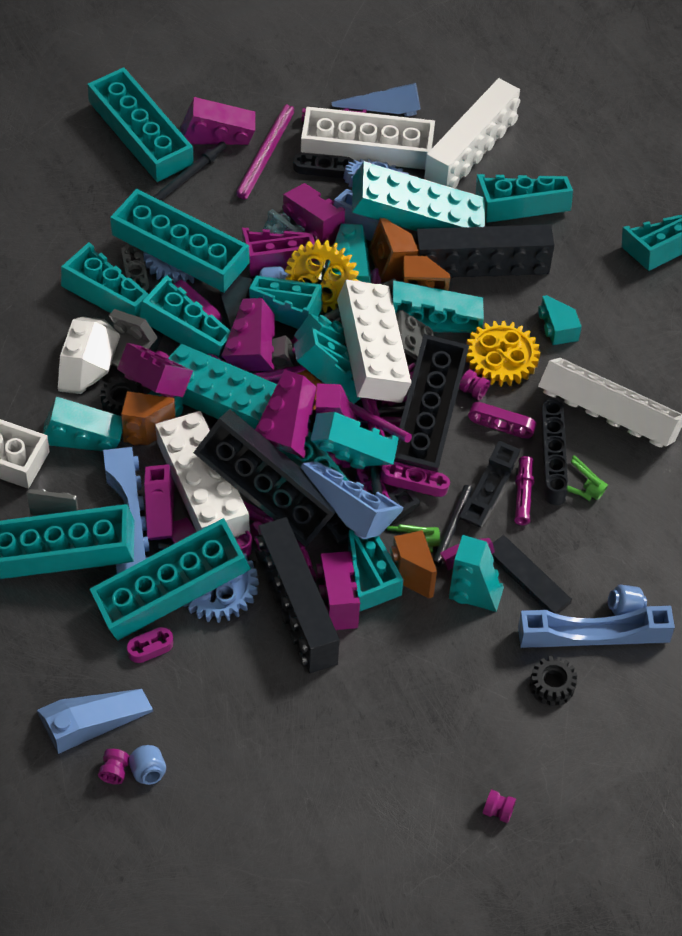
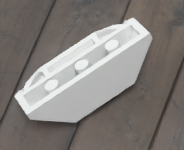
[58,317,120,394]

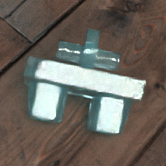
[263,209,305,234]

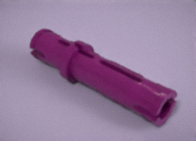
[514,456,535,525]

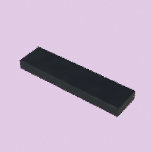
[492,535,572,614]

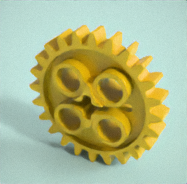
[285,239,359,313]
[466,321,540,387]

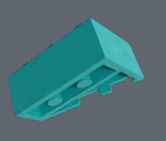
[621,215,682,271]
[326,224,371,292]
[249,275,323,329]
[294,328,362,404]
[42,397,123,451]
[310,412,399,469]
[348,529,404,612]
[449,535,504,612]

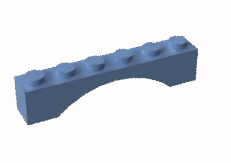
[103,447,149,574]
[518,606,675,648]

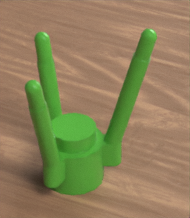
[567,456,608,501]
[386,524,440,552]

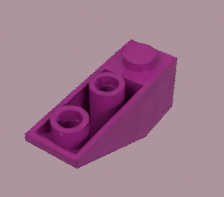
[144,464,175,541]

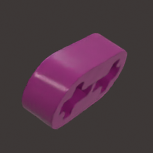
[127,627,173,663]

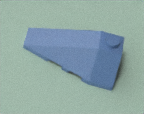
[331,83,421,117]
[301,461,403,539]
[37,689,153,754]

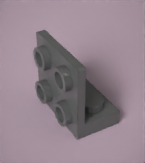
[109,309,157,367]
[395,310,433,360]
[27,489,78,517]

